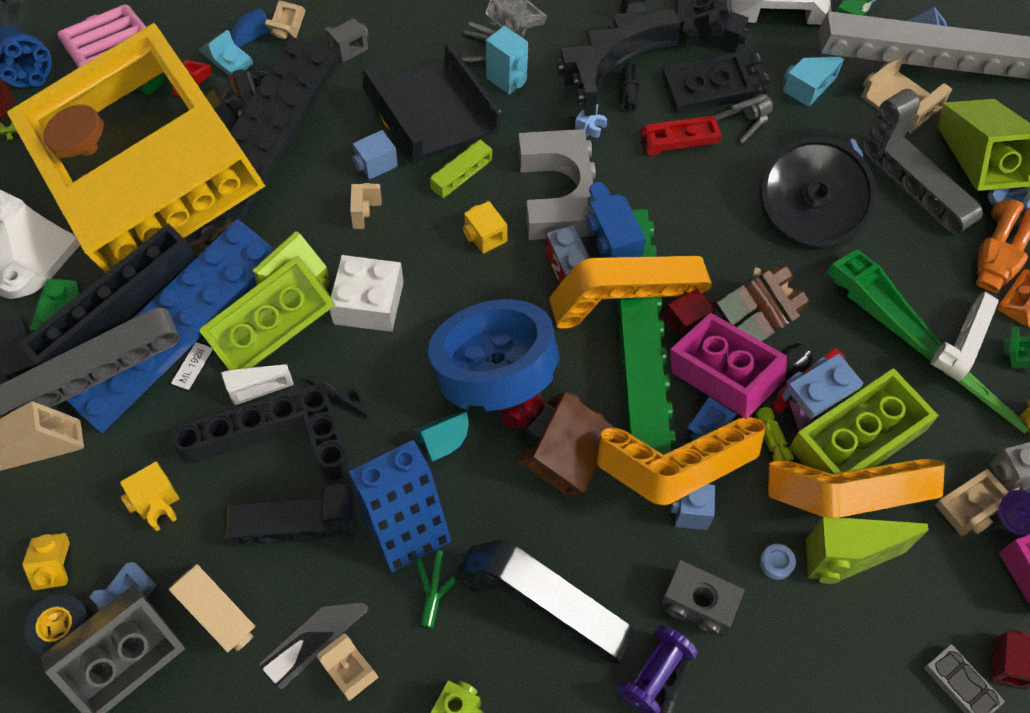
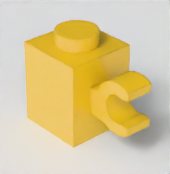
[120,461,180,531]

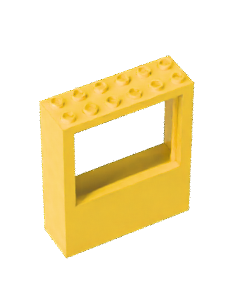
[7,23,265,273]

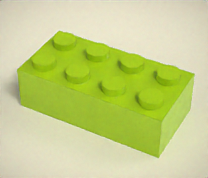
[789,368,939,474]

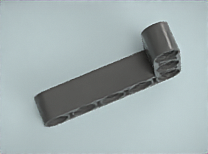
[863,88,983,234]

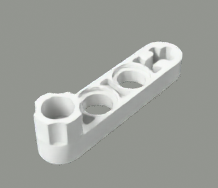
[930,291,999,381]

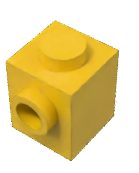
[463,201,507,254]

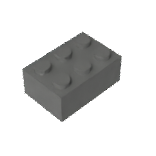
[40,584,185,713]

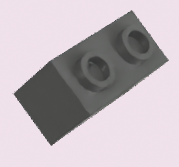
[660,560,745,636]

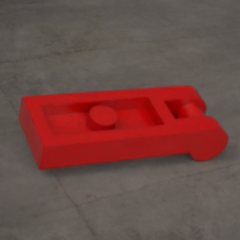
[640,115,722,156]

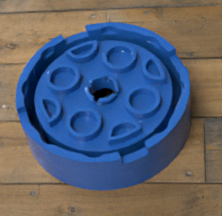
[428,299,560,411]

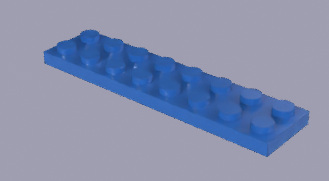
[67,219,276,433]

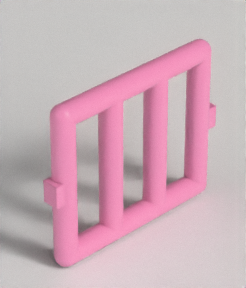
[57,4,146,68]

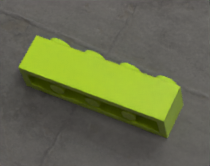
[430,140,492,198]

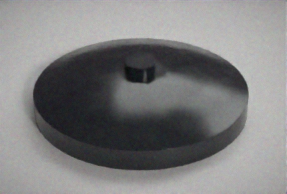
[760,137,877,249]

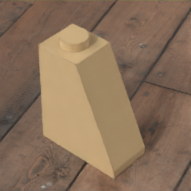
[0,401,84,471]
[167,564,256,652]

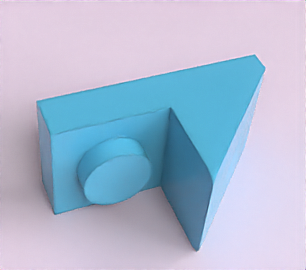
[199,30,253,76]

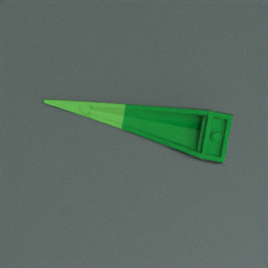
[826,249,1029,434]

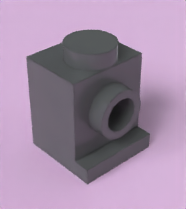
[325,18,369,63]

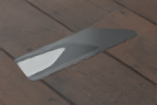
[259,602,368,689]

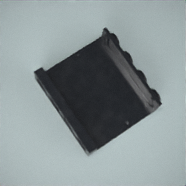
[363,43,502,162]

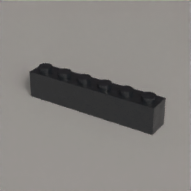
[18,223,197,366]

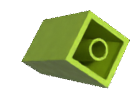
[938,99,1030,191]

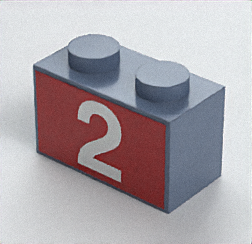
[545,225,590,284]

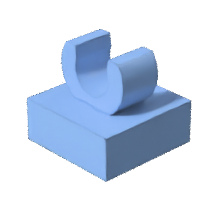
[575,104,607,138]

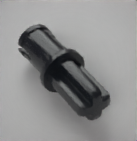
[619,62,640,113]

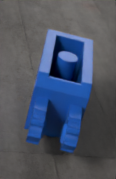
[586,182,646,258]

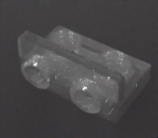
[486,0,547,38]

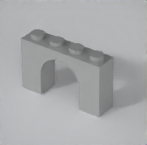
[518,129,595,240]

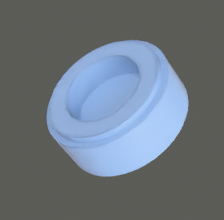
[760,544,796,580]

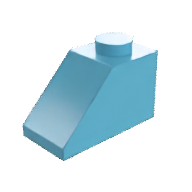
[783,56,844,107]

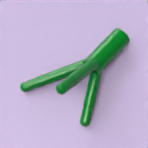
[416,550,456,628]

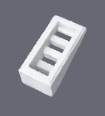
[221,364,294,405]

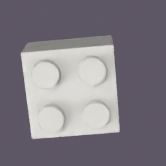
[330,255,403,332]

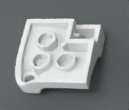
[0,190,80,299]

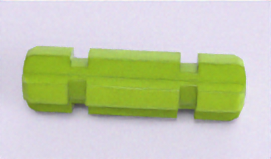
[754,407,794,462]

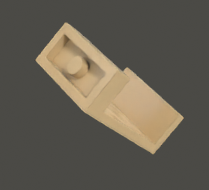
[861,60,952,134]

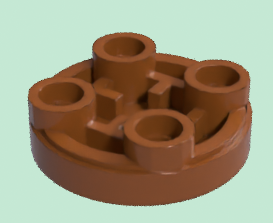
[43,105,104,158]

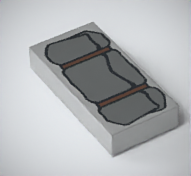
[924,644,1005,713]

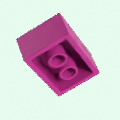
[670,313,787,419]

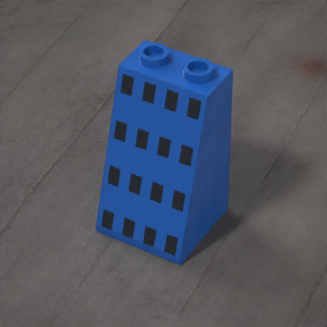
[349,440,451,573]

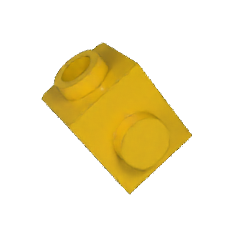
[22,533,70,590]

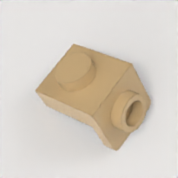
[265,0,306,40]
[317,634,378,701]

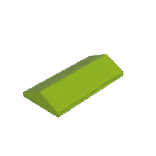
[199,255,336,370]

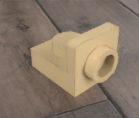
[350,183,382,229]

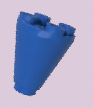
[0,26,52,87]

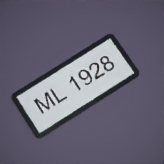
[169,340,214,392]

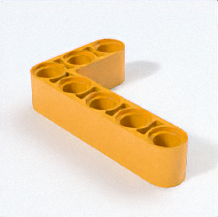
[549,256,712,329]
[597,417,766,505]
[768,459,945,518]

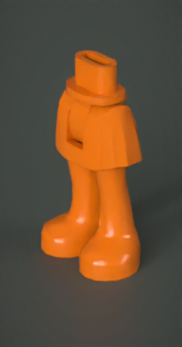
[976,200,1030,293]

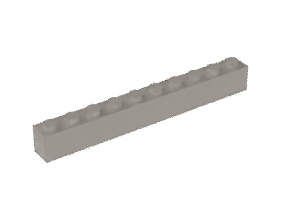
[818,11,1030,79]

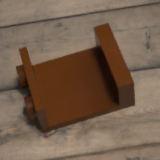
[517,391,614,496]

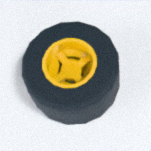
[22,593,94,657]

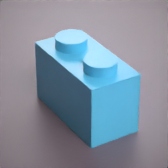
[486,26,528,94]

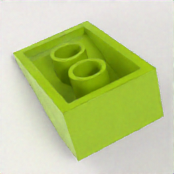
[805,517,928,584]

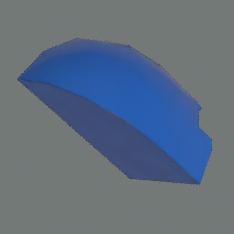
[231,8,270,47]

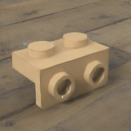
[935,468,1019,536]

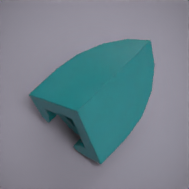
[413,412,469,462]

